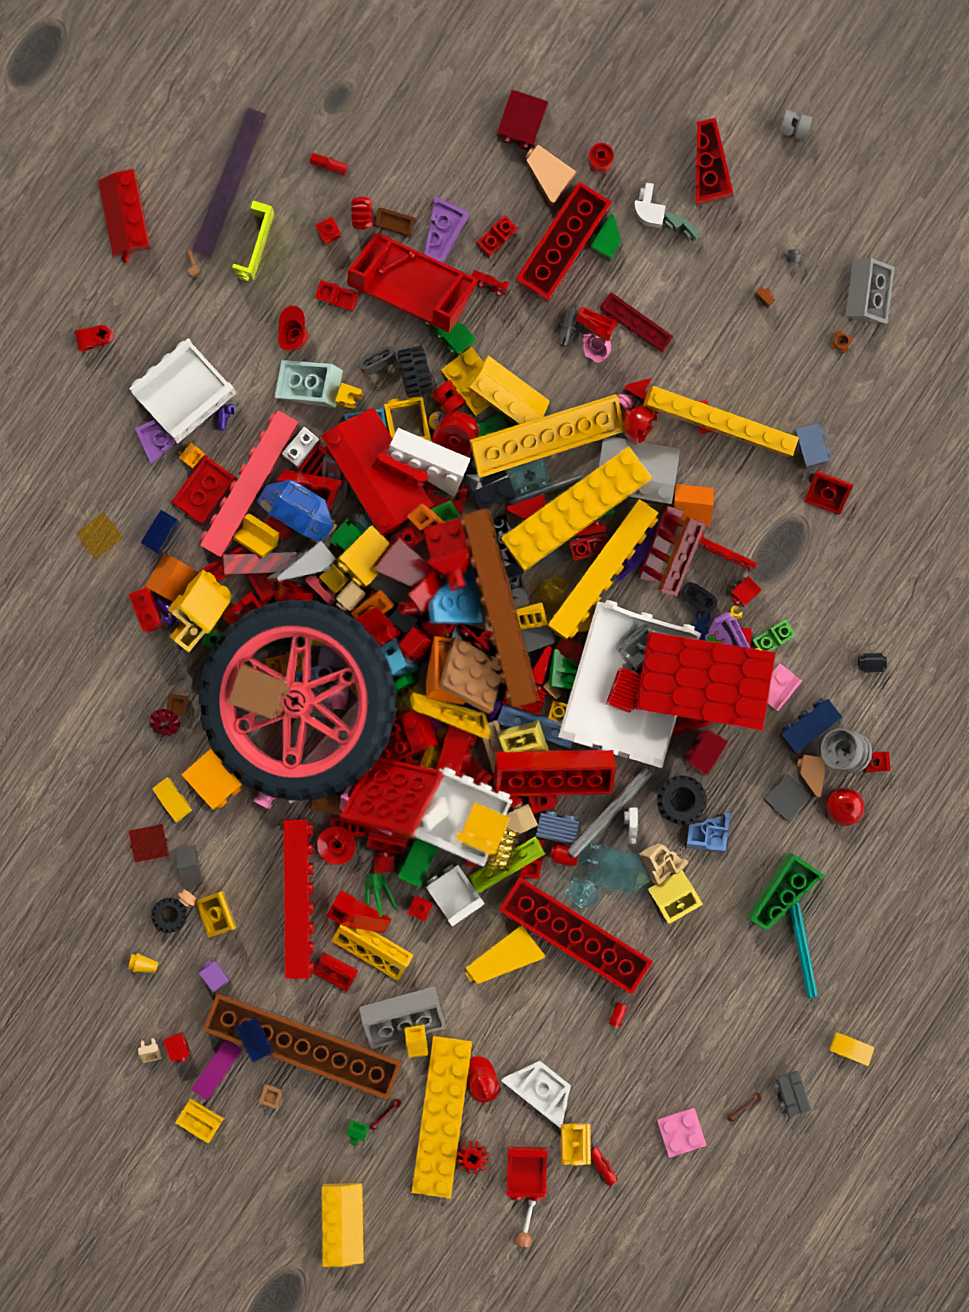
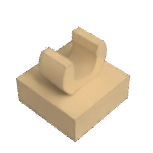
[138,1038,162,1063]

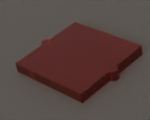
[129,824,169,862]

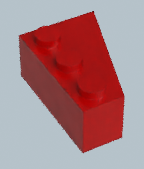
[275,470,343,513]
[436,724,477,778]

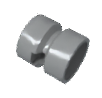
[779,109,812,141]

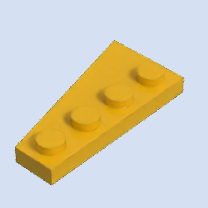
[410,693,491,740]

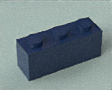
[780,698,842,753]

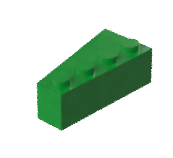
[397,837,438,887]
[746,852,825,931]

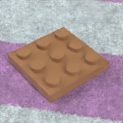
[439,637,503,714]

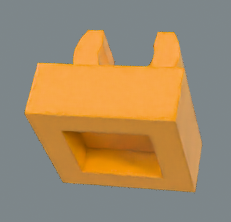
[178,442,205,469]

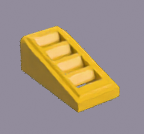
[516,602,548,629]

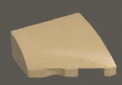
[639,844,688,885]

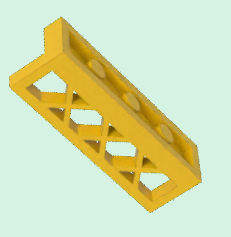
[331,925,414,981]

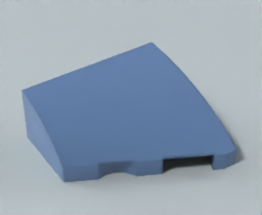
[686,813,730,853]

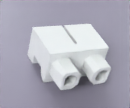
[282,427,321,469]

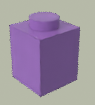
[199,960,230,992]

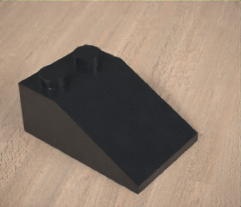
[465,453,516,511]

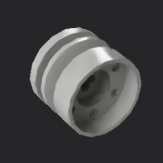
[820,728,872,773]

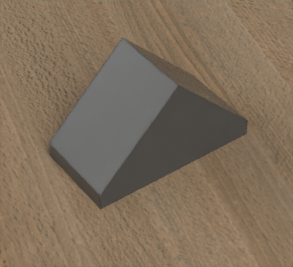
[176,845,203,887]

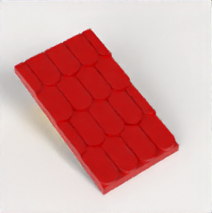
[635,632,776,731]

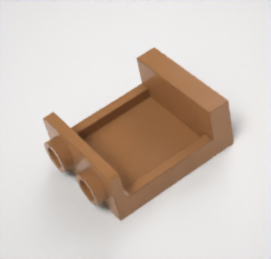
[228,665,290,719]

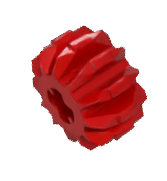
[351,196,373,230]
[456,1141,489,1175]

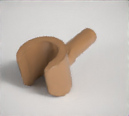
[187,250,201,278]

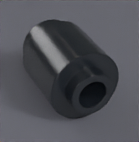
[858,653,887,673]

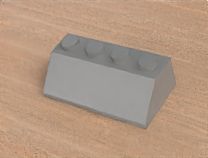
[359,986,447,1049]

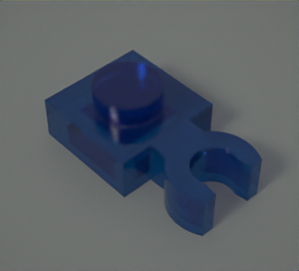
[691,611,710,641]

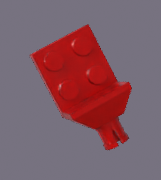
[423,518,472,591]

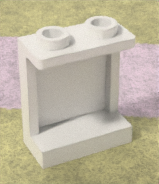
[426,864,485,926]

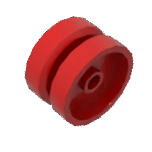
[432,412,479,457]

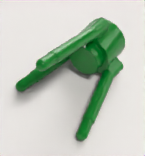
[364,873,398,917]

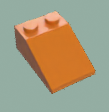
[426,636,471,705]

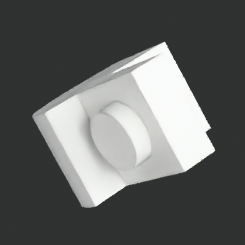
[634,183,666,229]

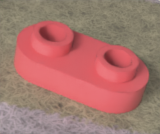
[304,574,336,606]

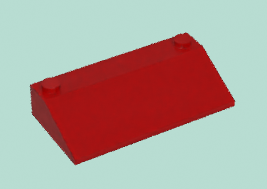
[347,232,479,333]
[321,407,434,537]

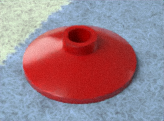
[317,826,356,865]

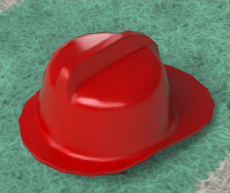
[278,305,308,351]
[467,1056,500,1103]

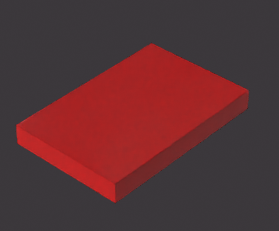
[171,455,237,525]

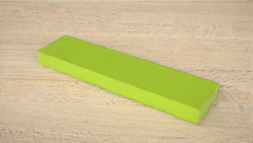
[469,836,545,894]

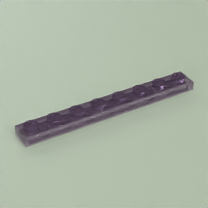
[192,107,267,258]

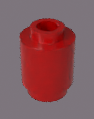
[549,843,579,867]

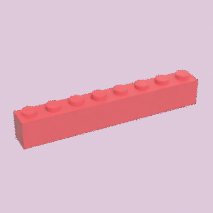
[200,410,300,558]

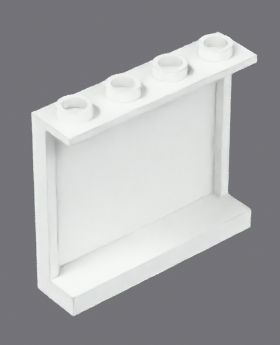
[129,338,236,444]
[414,767,512,866]

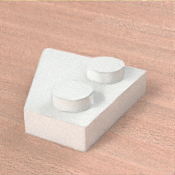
[624,808,638,845]

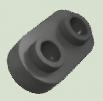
[359,347,397,375]

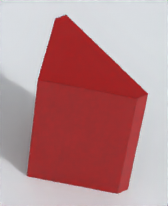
[804,471,854,515]

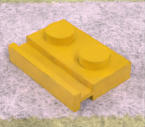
[175,1098,224,1144]

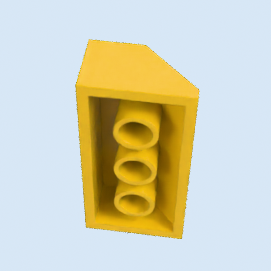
[466,356,550,425]
[322,1183,364,1267]

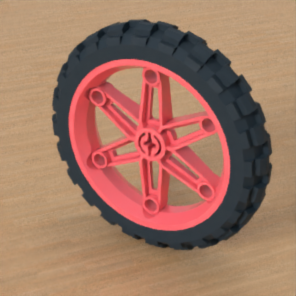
[199,600,396,801]

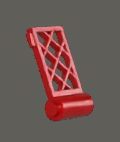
[697,532,758,571]

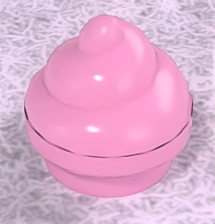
[618,394,633,413]

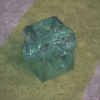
[565,877,600,908]

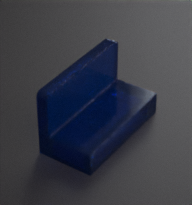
[235,1016,274,1062]

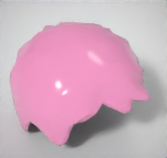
[582,332,611,363]

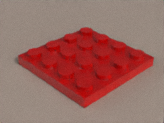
[340,757,444,838]

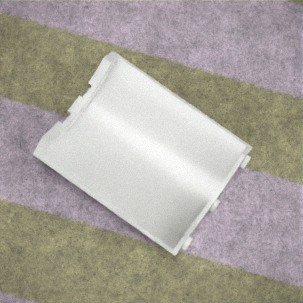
[558,600,701,768]

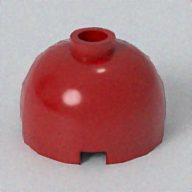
[622,405,659,445]
[275,579,315,602]
[825,788,865,826]

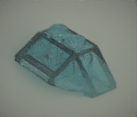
[579,843,652,893]

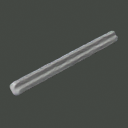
[568,768,652,858]

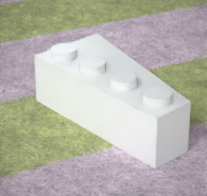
[387,428,470,497]

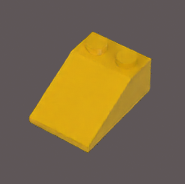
[178,569,232,633]

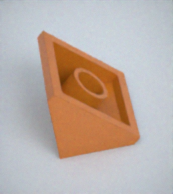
[673,484,714,527]
[145,553,198,602]

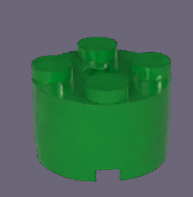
[330,518,364,551]

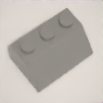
[846,258,895,324]

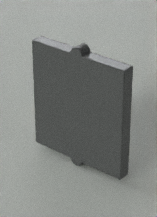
[764,774,811,821]

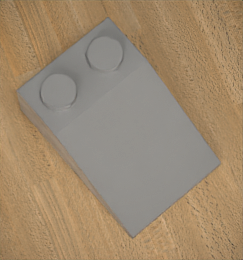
[267,541,336,582]

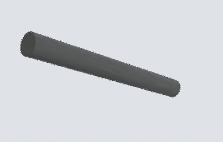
[508,474,583,506]

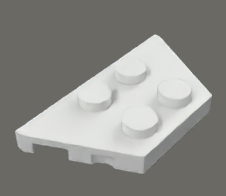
[501,1061,571,1128]

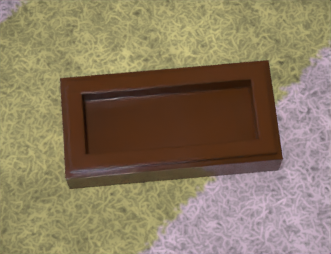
[373,207,416,238]

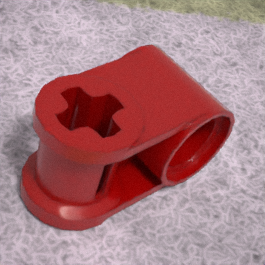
[74,325,114,351]

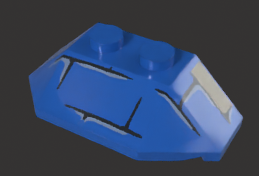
[257,480,333,543]

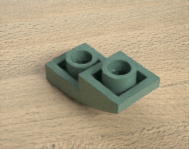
[663,211,701,241]

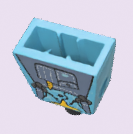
[380,638,422,676]

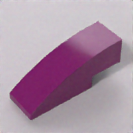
[191,1040,243,1101]

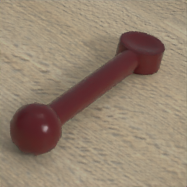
[370,1099,401,1130]

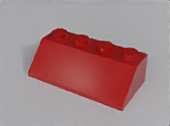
[98,169,151,256]

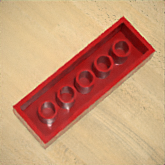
[516,181,612,303]
[494,750,616,796]

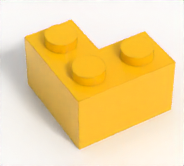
[168,595,205,652]

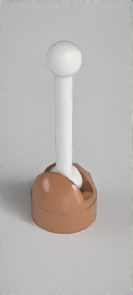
[515,1199,536,1247]

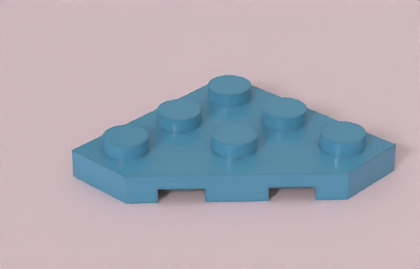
[428,565,483,624]

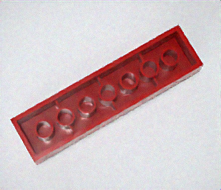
[283,820,315,979]
[499,876,653,994]

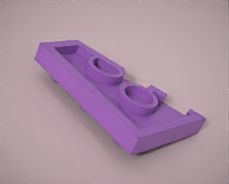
[425,196,470,263]
[135,420,176,465]

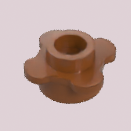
[830,331,853,353]

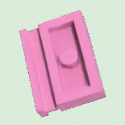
[768,664,802,712]

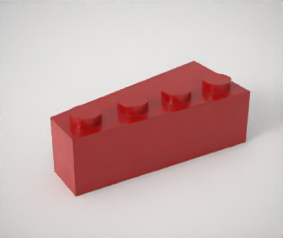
[695,117,734,206]

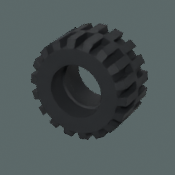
[397,345,433,398]
[657,775,707,824]

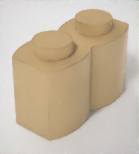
[336,581,367,612]

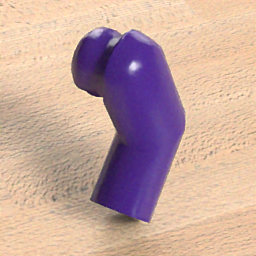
[217,404,236,430]
[156,596,177,626]

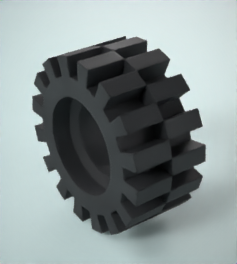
[151,897,188,933]

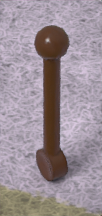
[727,1093,761,1121]

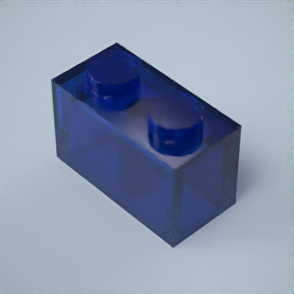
[141,510,180,555]

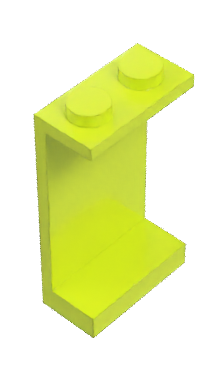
[232,201,274,281]

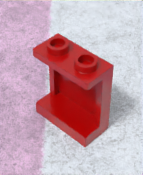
[129,587,166,633]
[507,1146,547,1201]

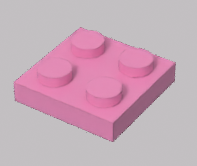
[657,1107,707,1158]

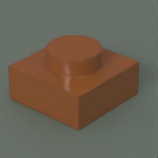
[754,287,775,308]

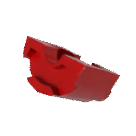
[221,592,262,626]

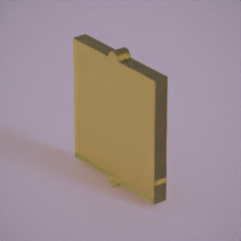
[77,512,123,558]

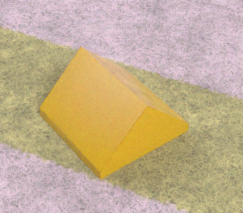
[195,891,237,938]

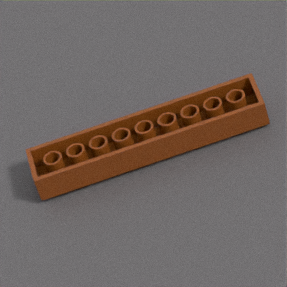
[461,509,539,707]
[203,992,402,1100]

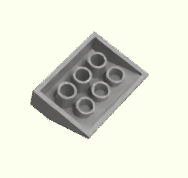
[598,436,680,506]

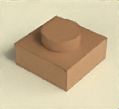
[258,1084,284,1109]

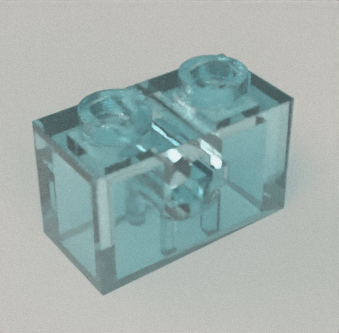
[507,457,551,494]

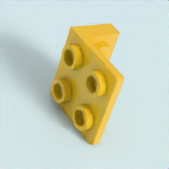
[455,802,510,855]

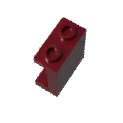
[497,89,548,150]

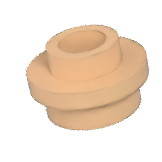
[178,889,197,907]

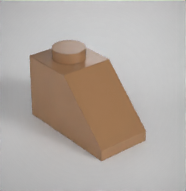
[796,755,826,797]

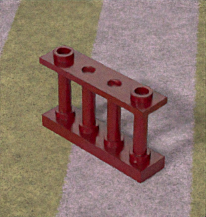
[638,505,706,596]

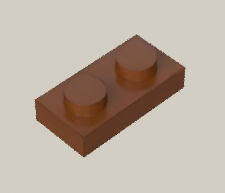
[310,794,342,815]

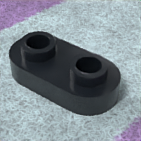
[681,582,717,613]

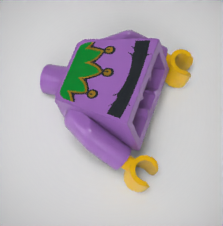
[705,605,761,650]

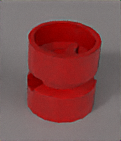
[588,143,614,173]
[430,380,467,415]

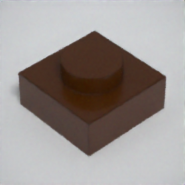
[167,694,189,716]

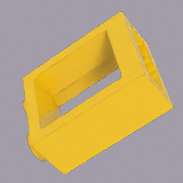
[384,396,431,442]

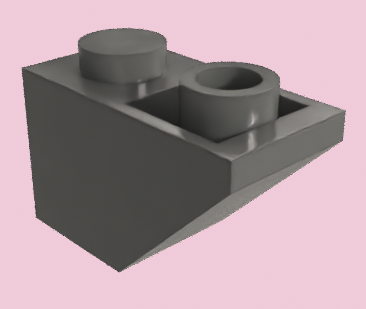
[508,574,531,619]

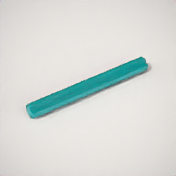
[789,902,818,998]

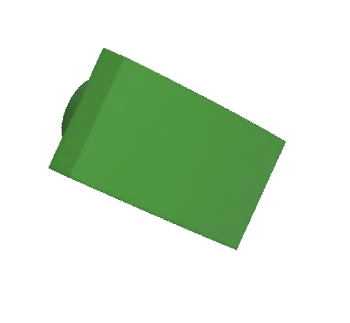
[751,619,796,652]

